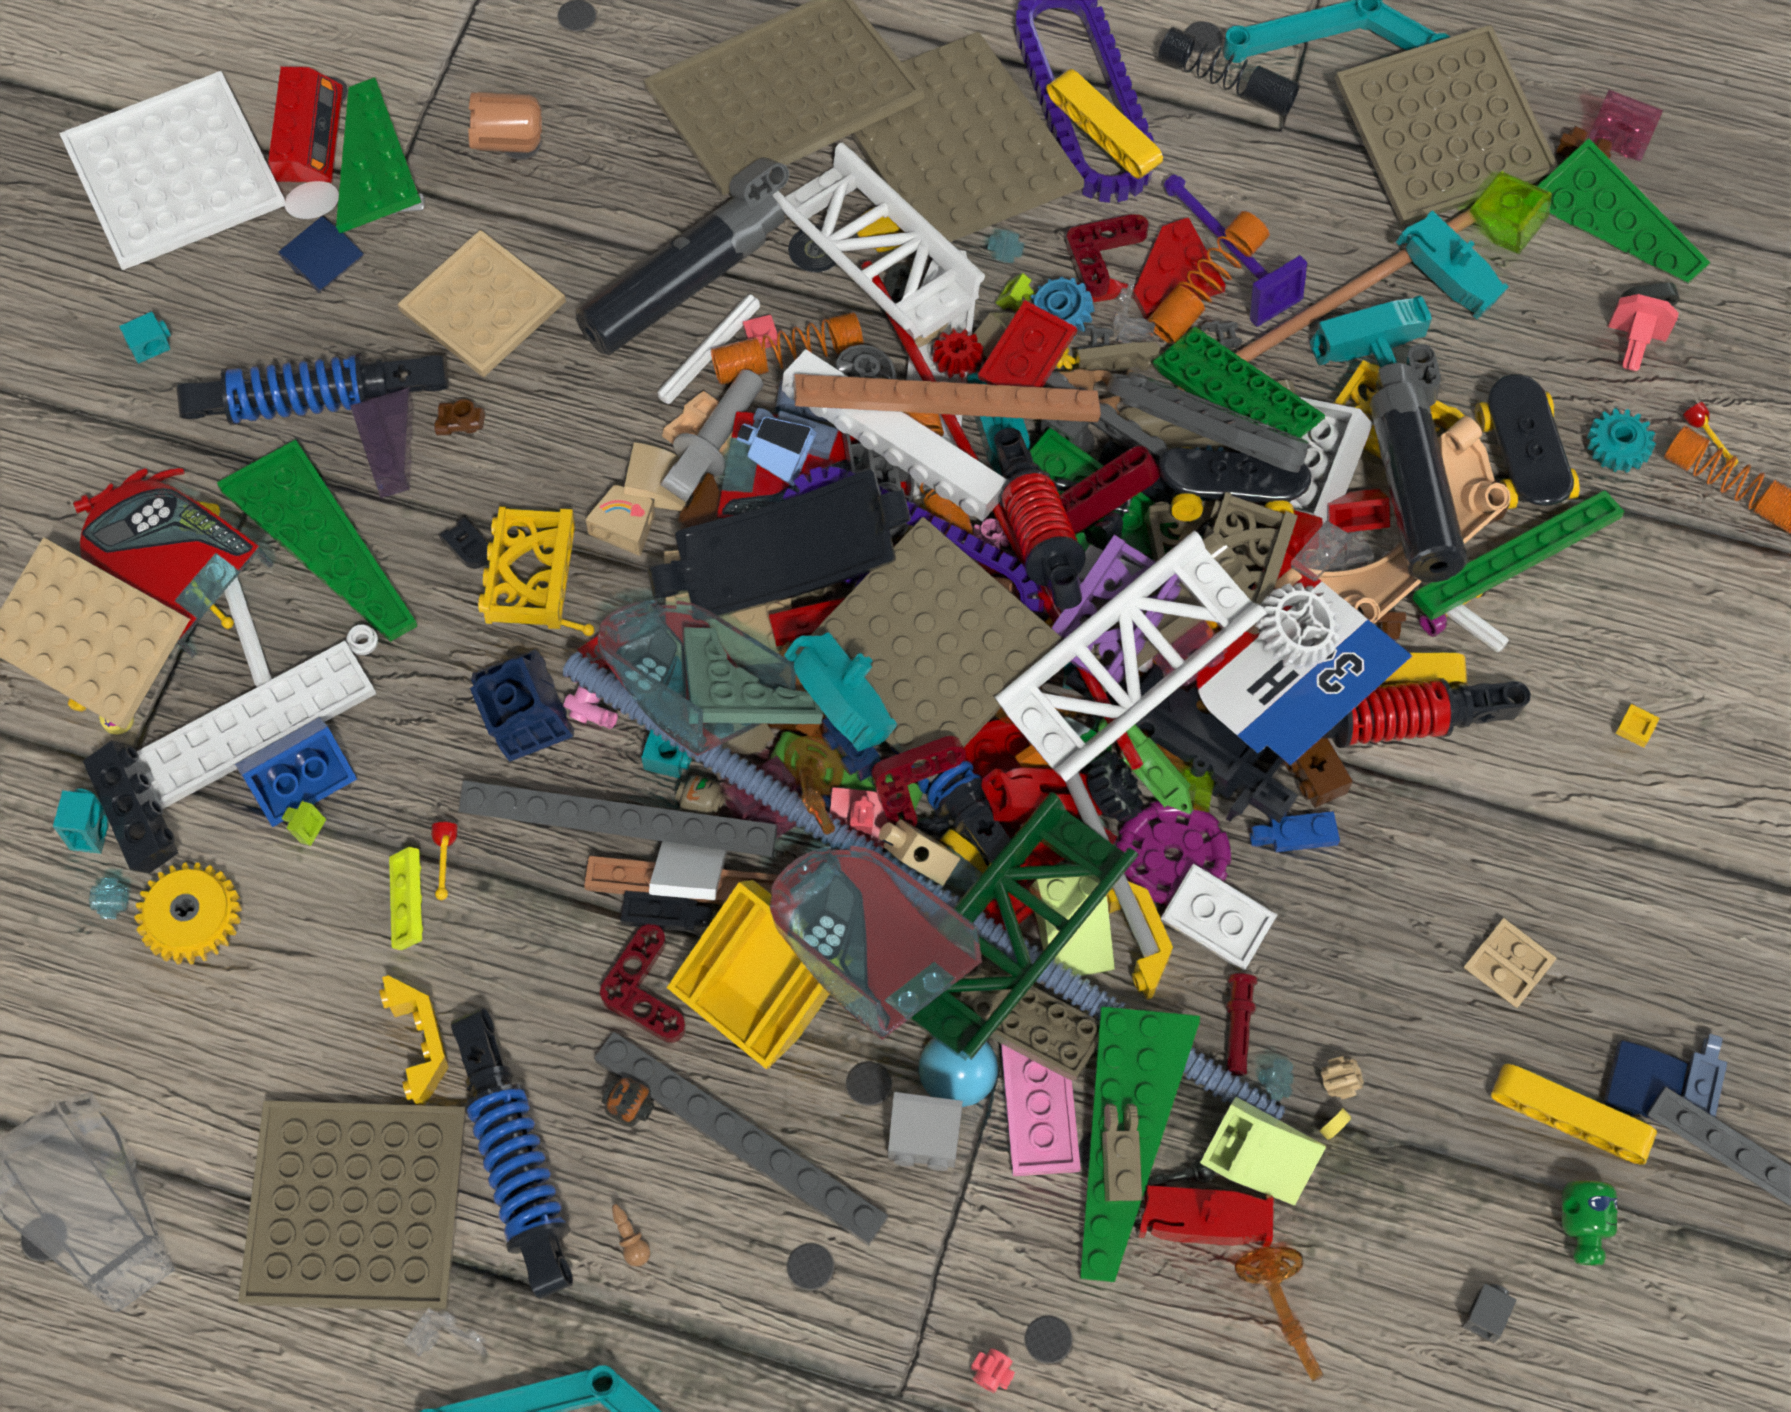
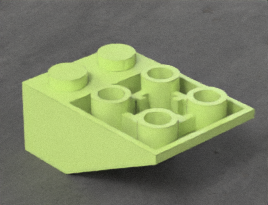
[1200,1097,1326,1205]

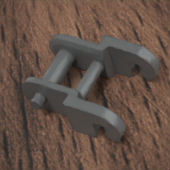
[1200,320,1242,348]
[1076,325,1114,355]

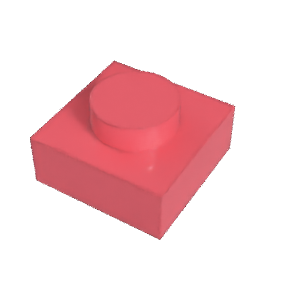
[743,314,778,349]

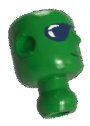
[1562,1181,1618,1266]

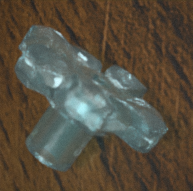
[1259,1058,1293,1101]

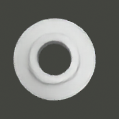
[346,625,378,655]

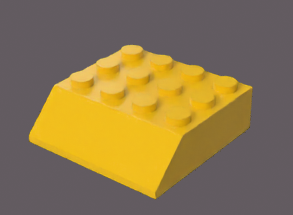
[666,880,854,1069]

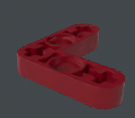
[1067,214,1149,297]
[872,736,966,827]
[600,925,686,1043]

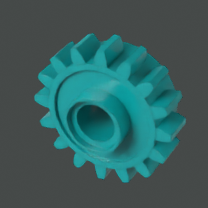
[1587,408,1656,473]

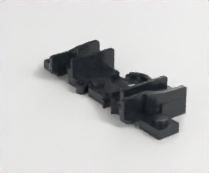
[1065,663,1298,823]

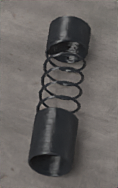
[1158,27,1300,116]

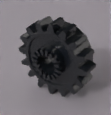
[1088,752,1143,822]

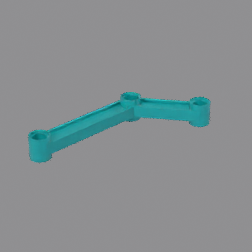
[1223,0,1451,63]
[419,1365,662,1412]

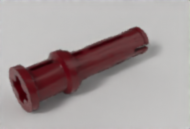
[1226,973,1258,1076]

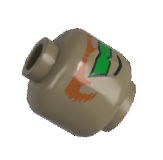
[675,775,726,816]

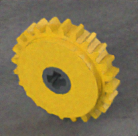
[134,862,242,965]

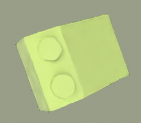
[1029,877,1115,976]

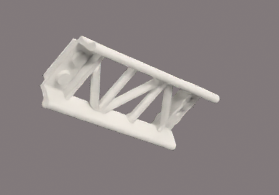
[772,143,985,339]
[994,530,1267,782]

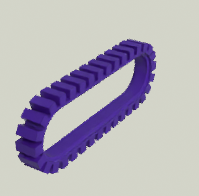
[1015,0,1154,203]
[783,466,1044,612]

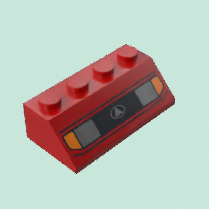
[268,66,344,183]

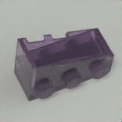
[350,388,414,498]

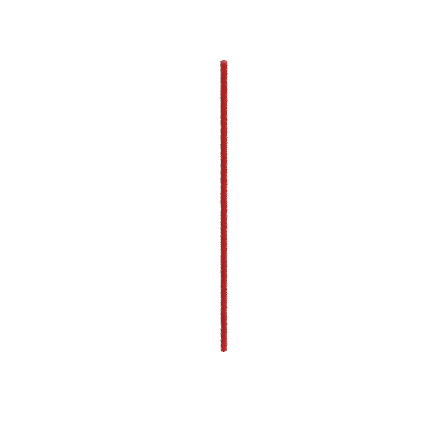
[861,261,1143,770]

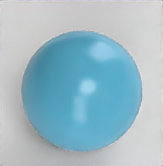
[919,1038,998,1107]

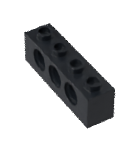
[83,740,179,873]

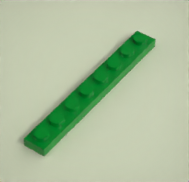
[1412,490,1625,621]

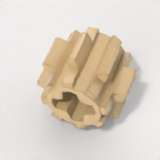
[1321,1056,1364,1100]

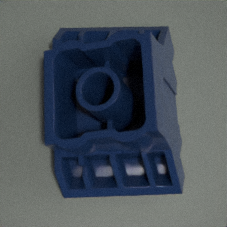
[470,649,575,762]

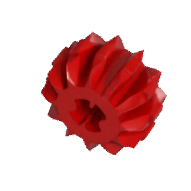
[933,327,983,380]

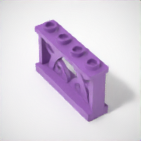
[1052,535,1182,683]

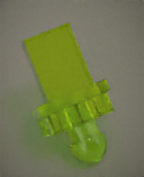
[1181,769,1214,813]

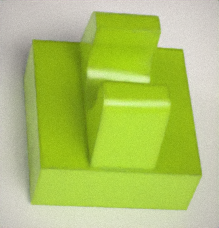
[995,273,1036,312]
[281,801,326,846]

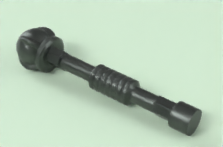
[1145,1158,1215,1191]

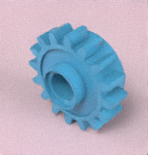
[1031,277,1095,338]

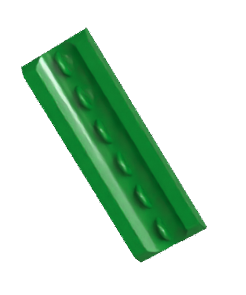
[1153,327,1325,438]

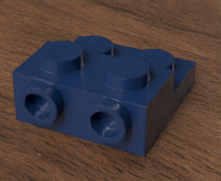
[822,718,881,786]

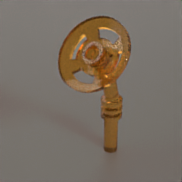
[784,736,844,834]
[1235,1246,1324,1382]

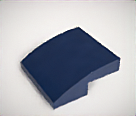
[278,216,364,293]
[1603,1041,1688,1124]

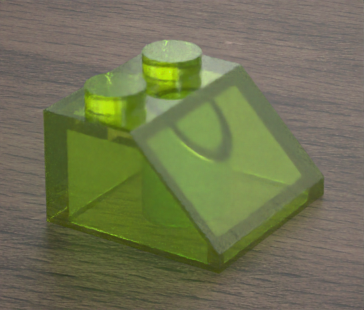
[1470,171,1552,254]

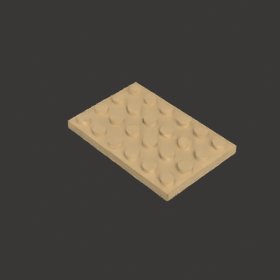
[0,537,190,730]

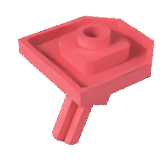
[1608,294,1679,371]
[830,787,897,849]

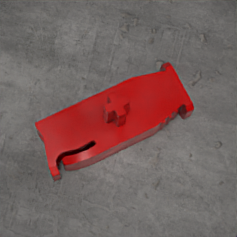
[982,768,1103,825]
[1138,1185,1274,1247]

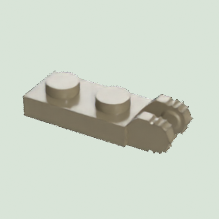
[1075,341,1161,372]
[1102,1104,1142,1201]

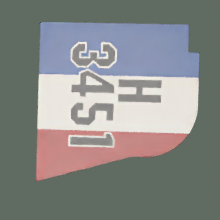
[1197,552,1412,765]

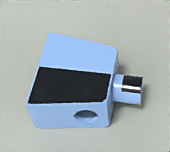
[737,417,817,487]

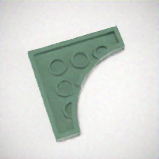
[683,627,823,724]

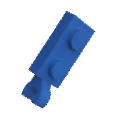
[1249,811,1340,853]

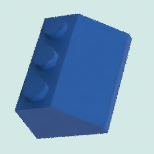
[235,717,357,827]

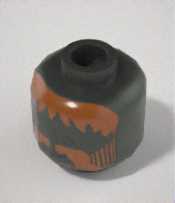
[602,1077,654,1127]

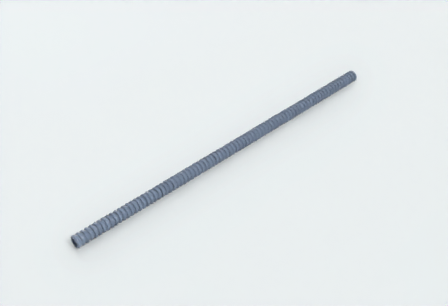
[563,652,1285,1120]

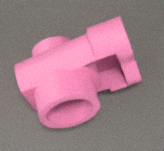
[563,686,618,729]

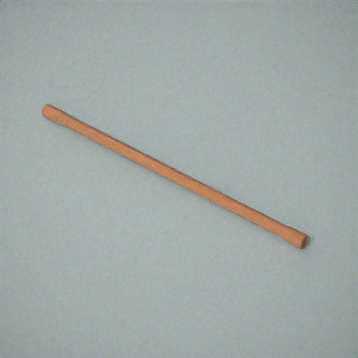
[1176,191,1505,392]

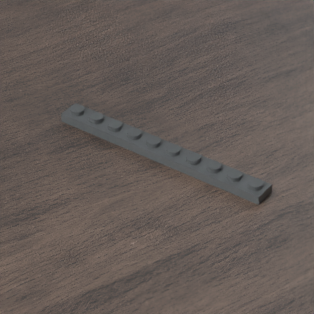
[458,780,778,857]
[594,1032,888,1246]

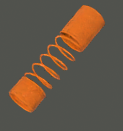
[1147,211,1270,344]
[711,311,864,385]
[903,412,974,541]
[1664,425,1791,534]

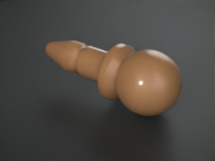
[612,1204,650,1267]

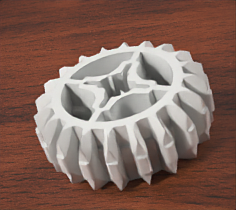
[1255,583,1342,669]

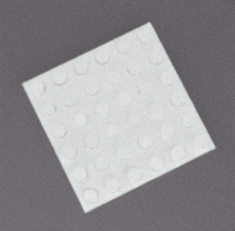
[59,71,286,270]

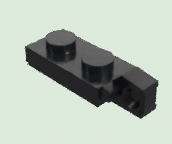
[620,891,714,931]

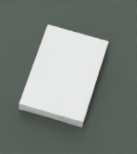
[649,841,727,900]
[1160,864,1277,971]

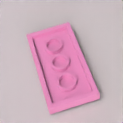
[1001,1044,1081,1177]

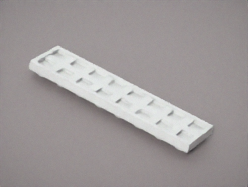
[137,641,376,809]

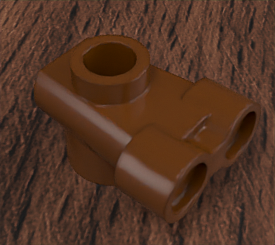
[434,399,485,436]

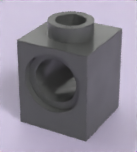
[1462,1284,1517,1343]

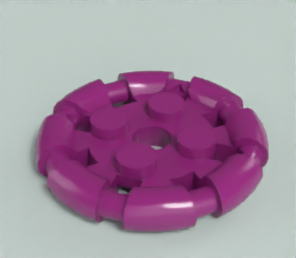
[1116,800,1231,908]

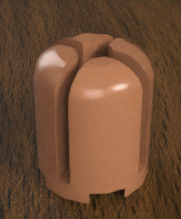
[468,92,542,153]

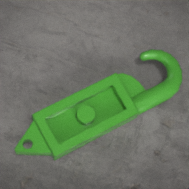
[1098,717,1193,814]

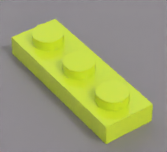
[389,847,423,950]

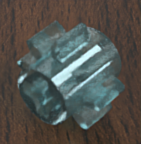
[987,229,1025,263]
[89,878,129,919]

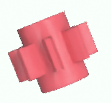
[971,1348,1015,1393]

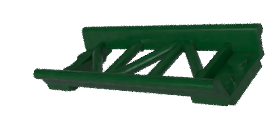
[890,792,1139,1061]

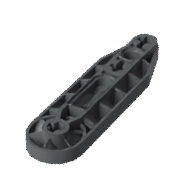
[834,345,915,547]
[1106,372,1309,473]

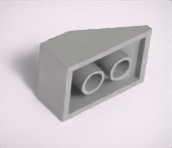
[888,1092,963,1171]

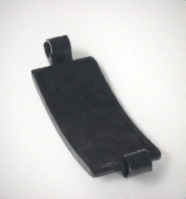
[647,470,911,620]

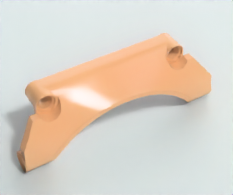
[1274,416,1511,624]

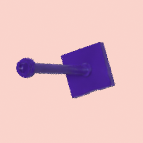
[1164,174,1307,327]

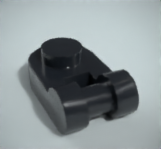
[1091,512,1123,551]
[439,517,489,569]

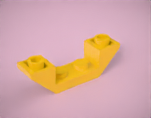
[1106,881,1173,1000]
[379,975,449,1106]

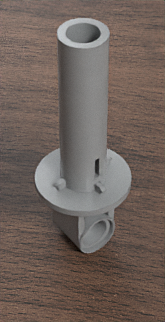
[661,370,763,502]

